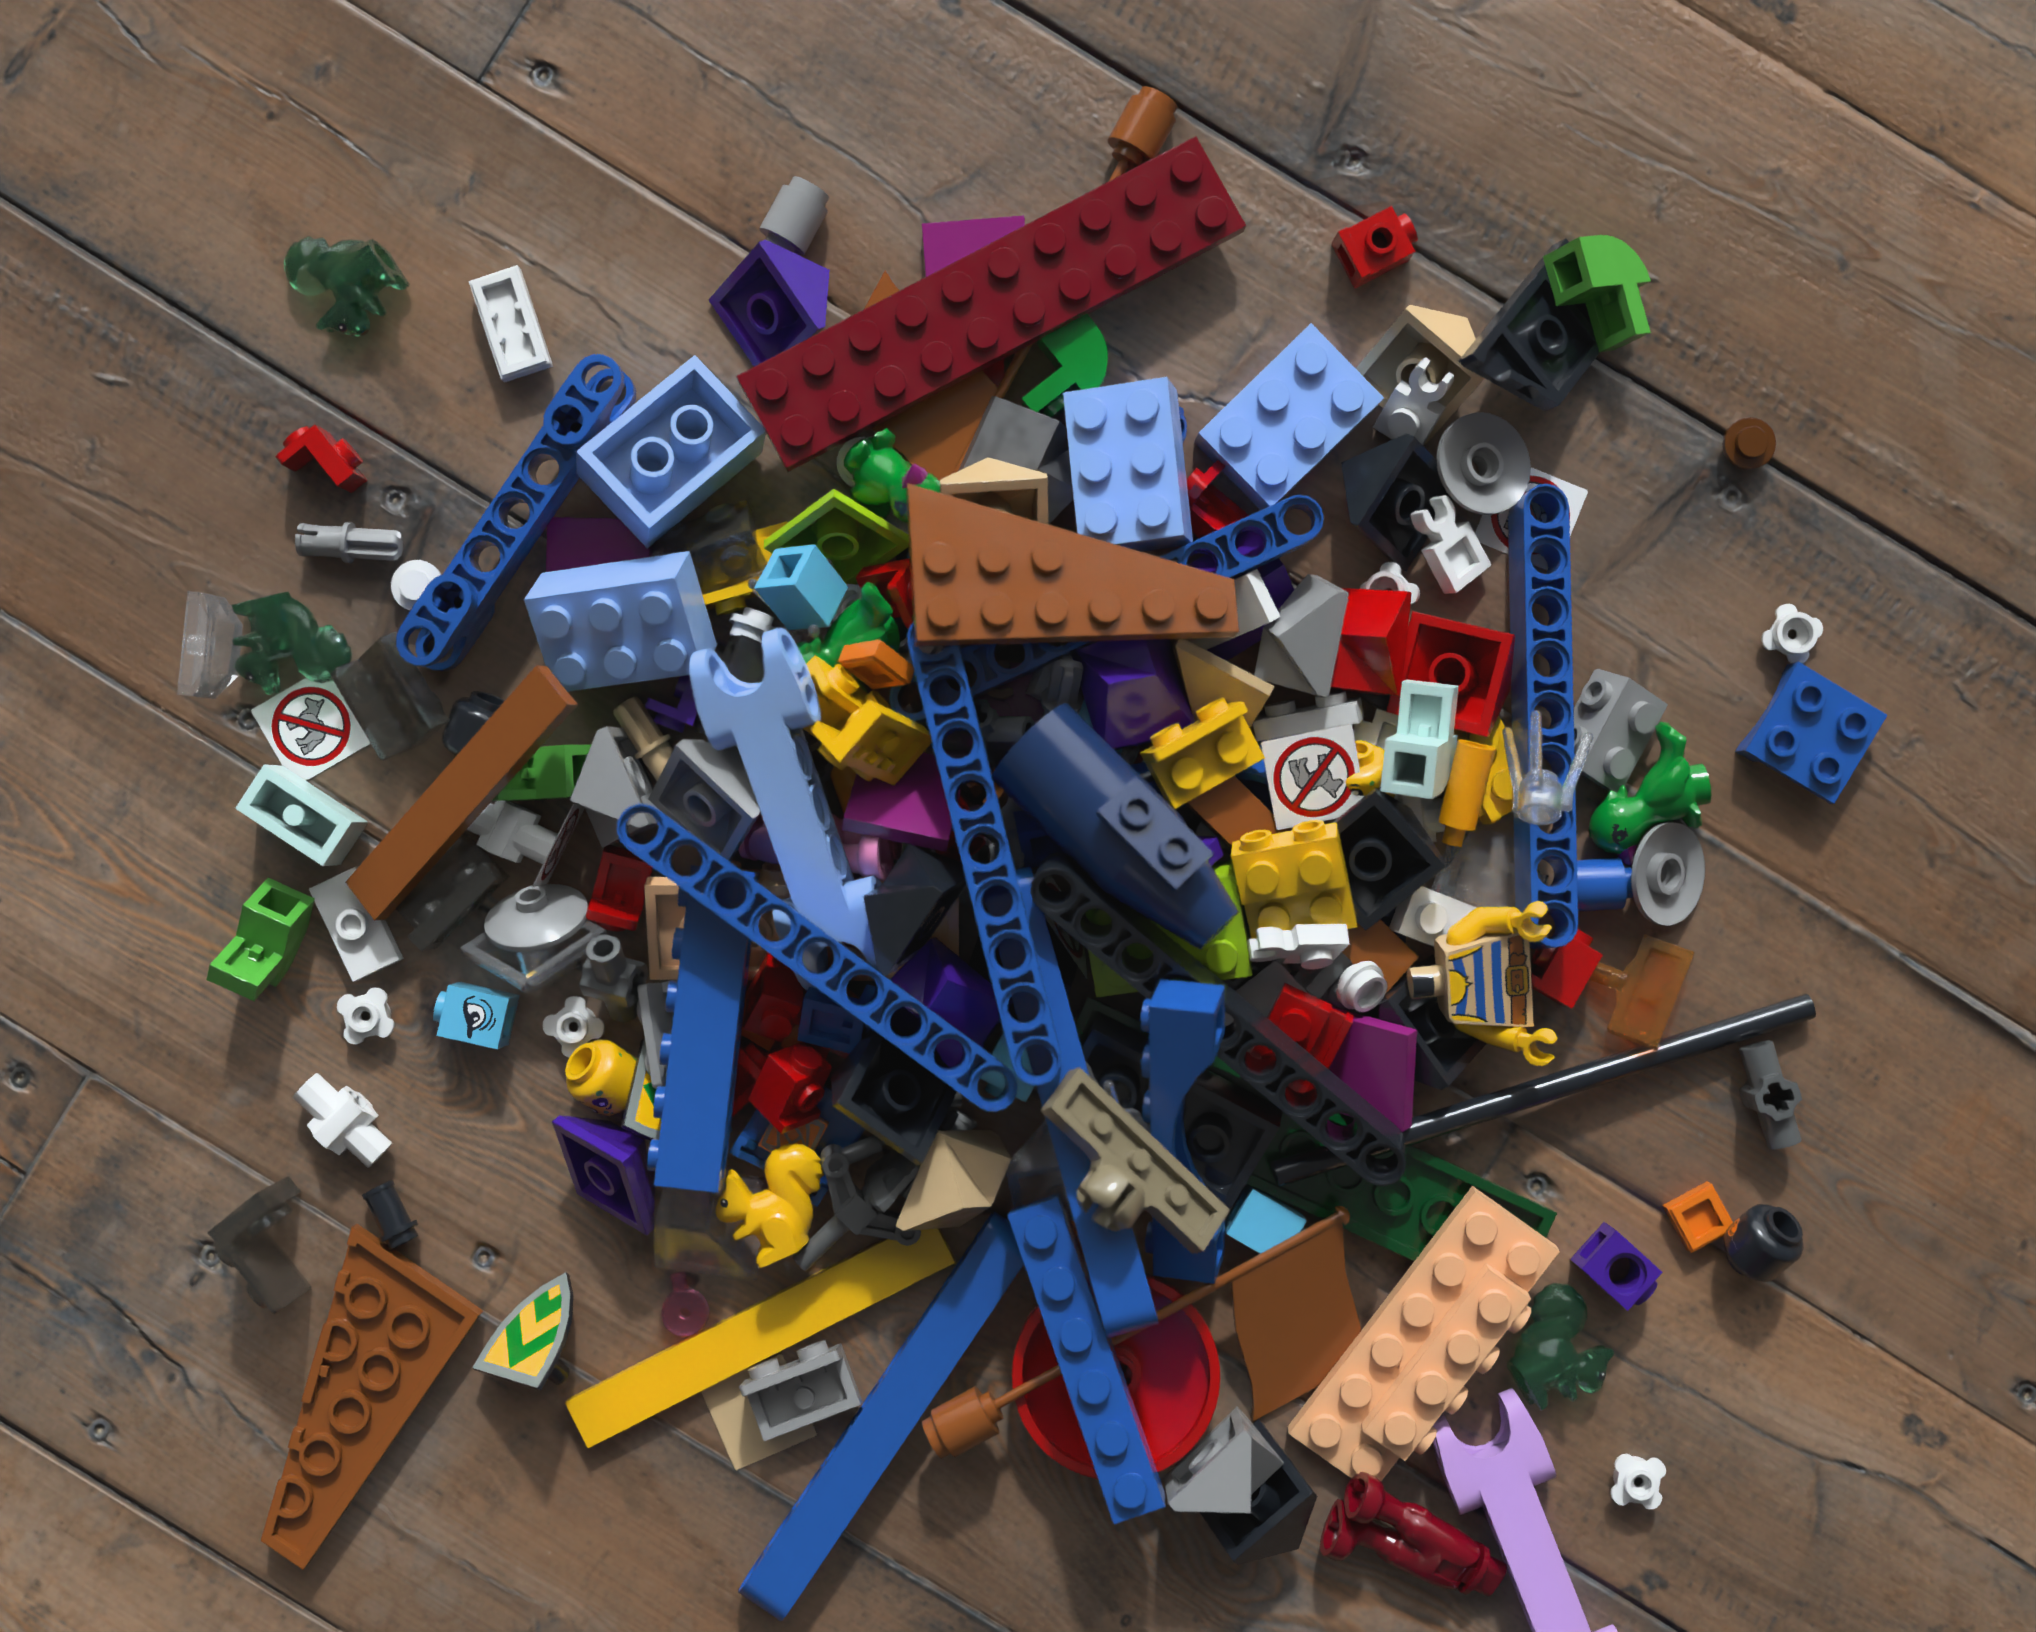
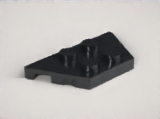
[1459,238,1600,412]

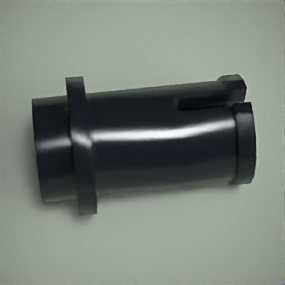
[362,1180,419,1250]

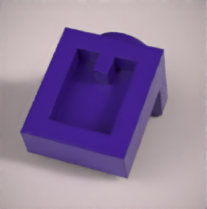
[645,675,701,733]

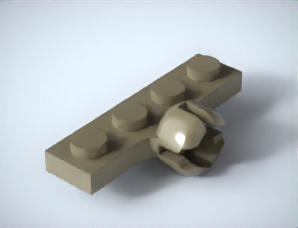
[1041,1067,1230,1254]

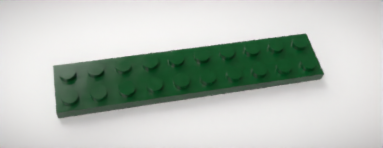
[1075,995,1557,1261]

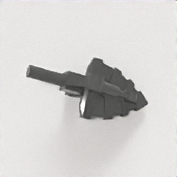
[792,1110,959,1271]

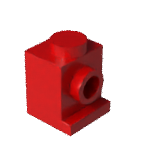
[1331,206,1418,289]
[1531,929,1603,1009]
[743,952,807,1043]
[748,1042,832,1134]

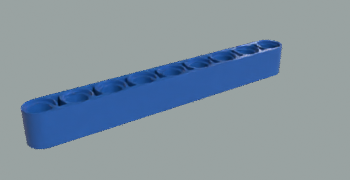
[1508,483,1578,950]
[889,495,1324,723]
[907,622,1062,1085]
[617,804,1018,1111]
[984,865,1159,1339]
[738,1211,1024,1621]

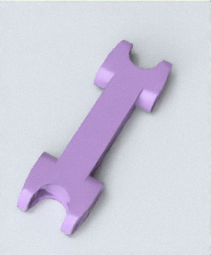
[1433,1388,1618,1632]

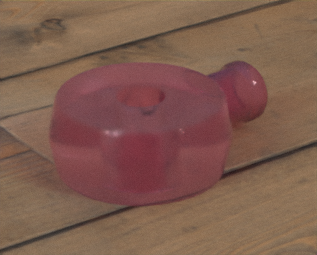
[661,1271,710,1337]

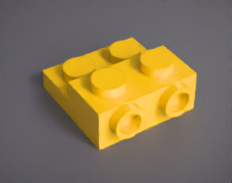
[1231,820,1357,938]

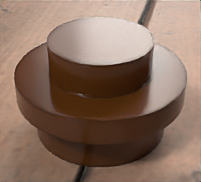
[1722,417,1776,470]

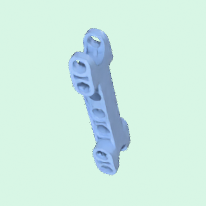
[690,628,897,991]

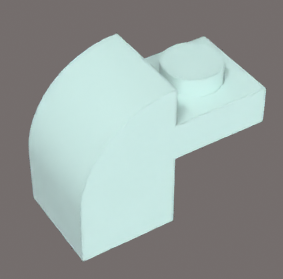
[1380,679,1459,799]

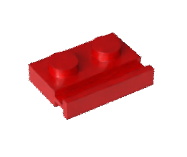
[1239,982,1354,1093]

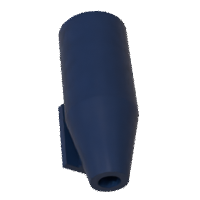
[992,703,1239,950]

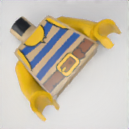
[1407,901,1557,1066]

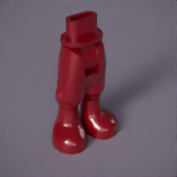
[1320,1472,1507,1597]

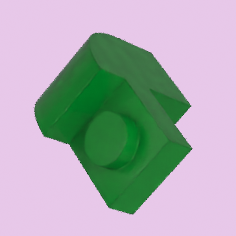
[1022,314,1108,419]

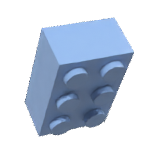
[1194,323,1384,510]
[576,355,766,549]
[1063,377,1193,552]
[524,551,717,692]

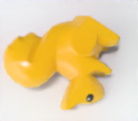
[715,1143,824,1268]

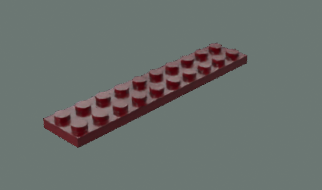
[736,136,1246,472]

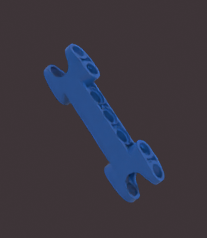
[396,354,636,671]

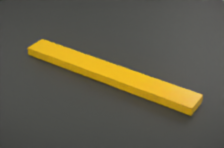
[565,1228,956,1448]

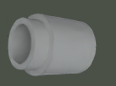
[759,176,829,255]

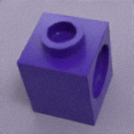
[1570,1222,1663,1311]

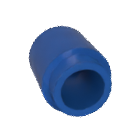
[1577,858,1633,912]

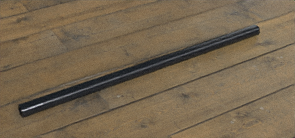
[1271,994,1816,1187]

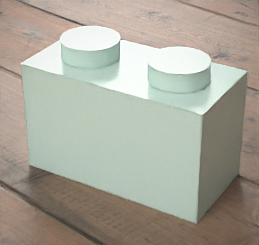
[235,765,368,866]

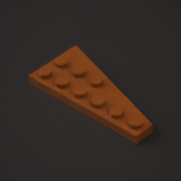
[906,484,1239,646]
[261,1224,483,1570]

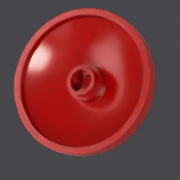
[1012,1272,1220,1479]

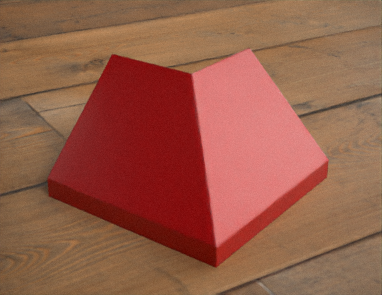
[1330,588,1412,696]
[1386,611,1515,737]

